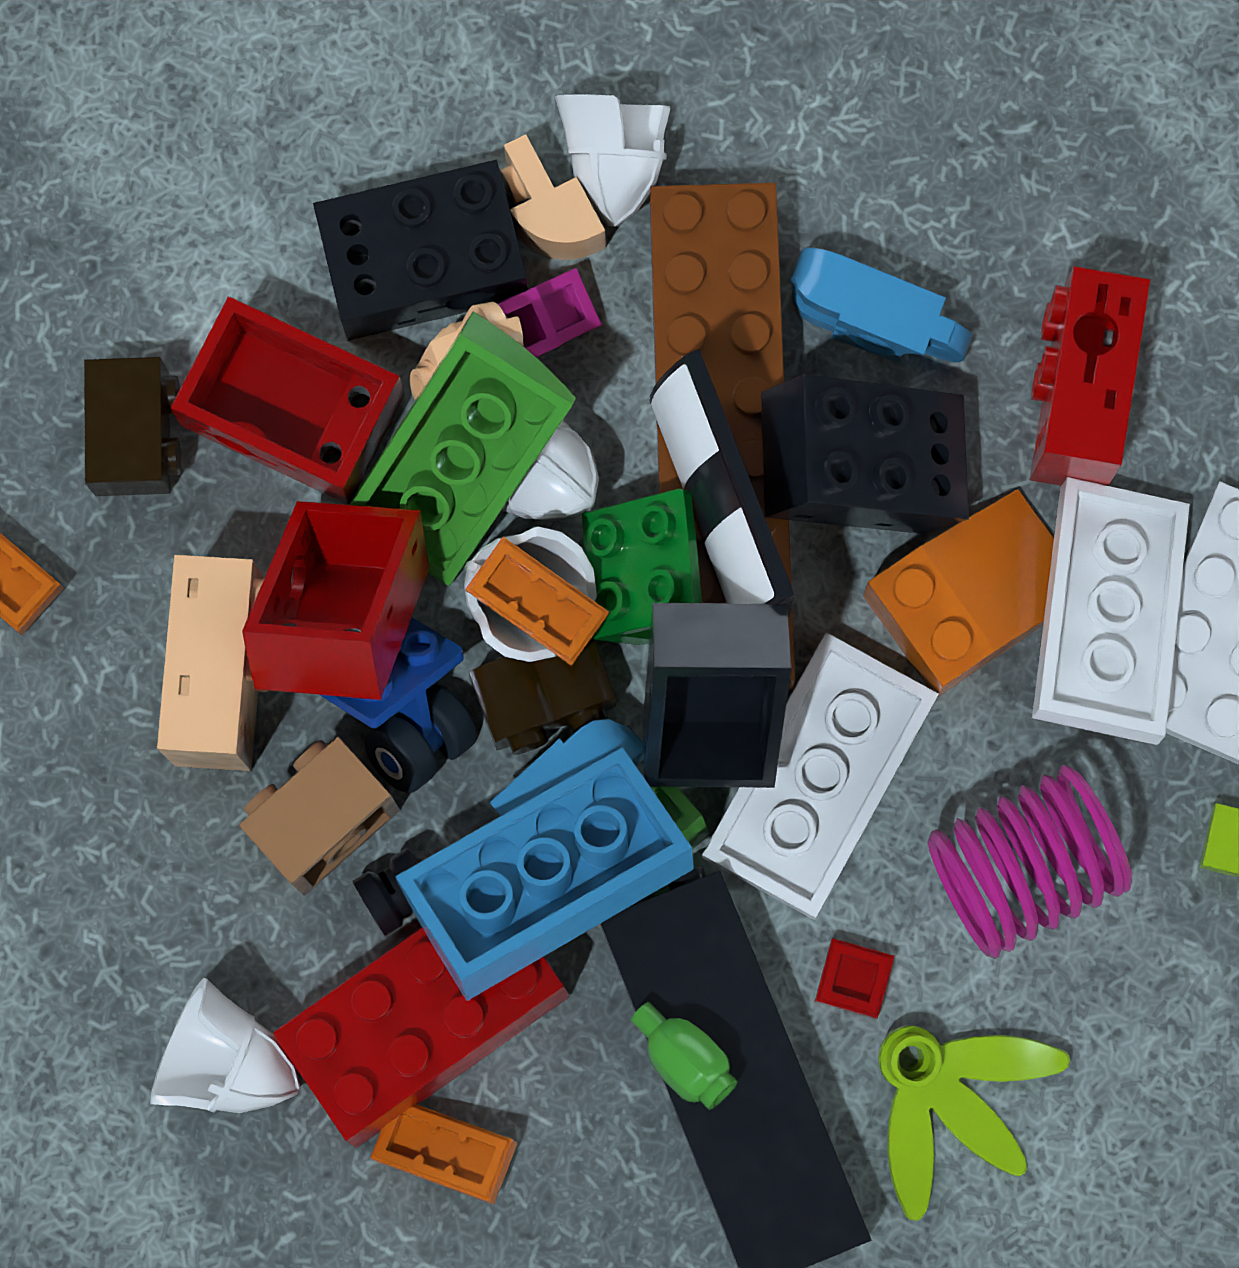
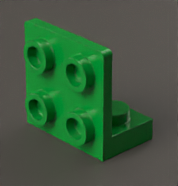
[581,489,702,645]

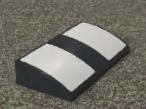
[649,349,795,620]

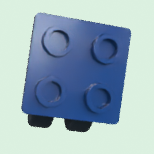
[320,617,477,793]

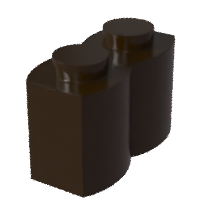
[469,637,616,755]

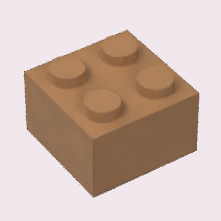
[239,737,400,896]

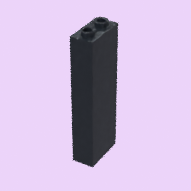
[600,866,872,1268]

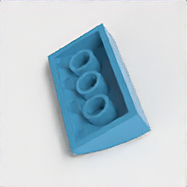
[395,747,694,1001]

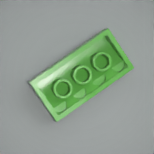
[349,311,576,586]

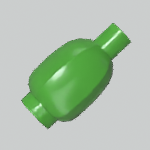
[631,1002,737,1110]

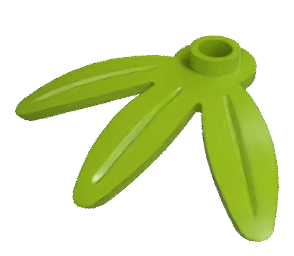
[878,1025,1070,1221]

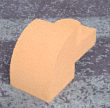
[500,134,606,260]

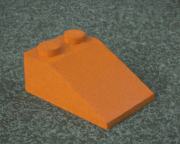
[863,489,1054,698]

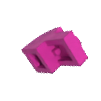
[497,268,601,357]

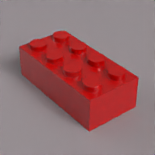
[273,928,570,1148]

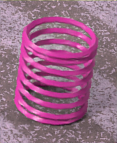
[927,765,1133,959]

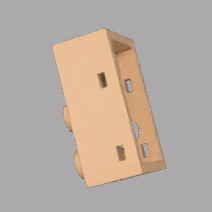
[157,555,269,771]

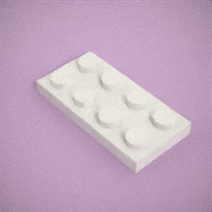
[1032,477,1190,745]
[1166,481,1239,764]
[702,632,939,920]

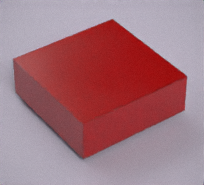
[814,938,895,1020]

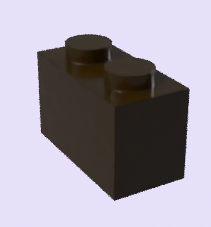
[84,357,181,496]

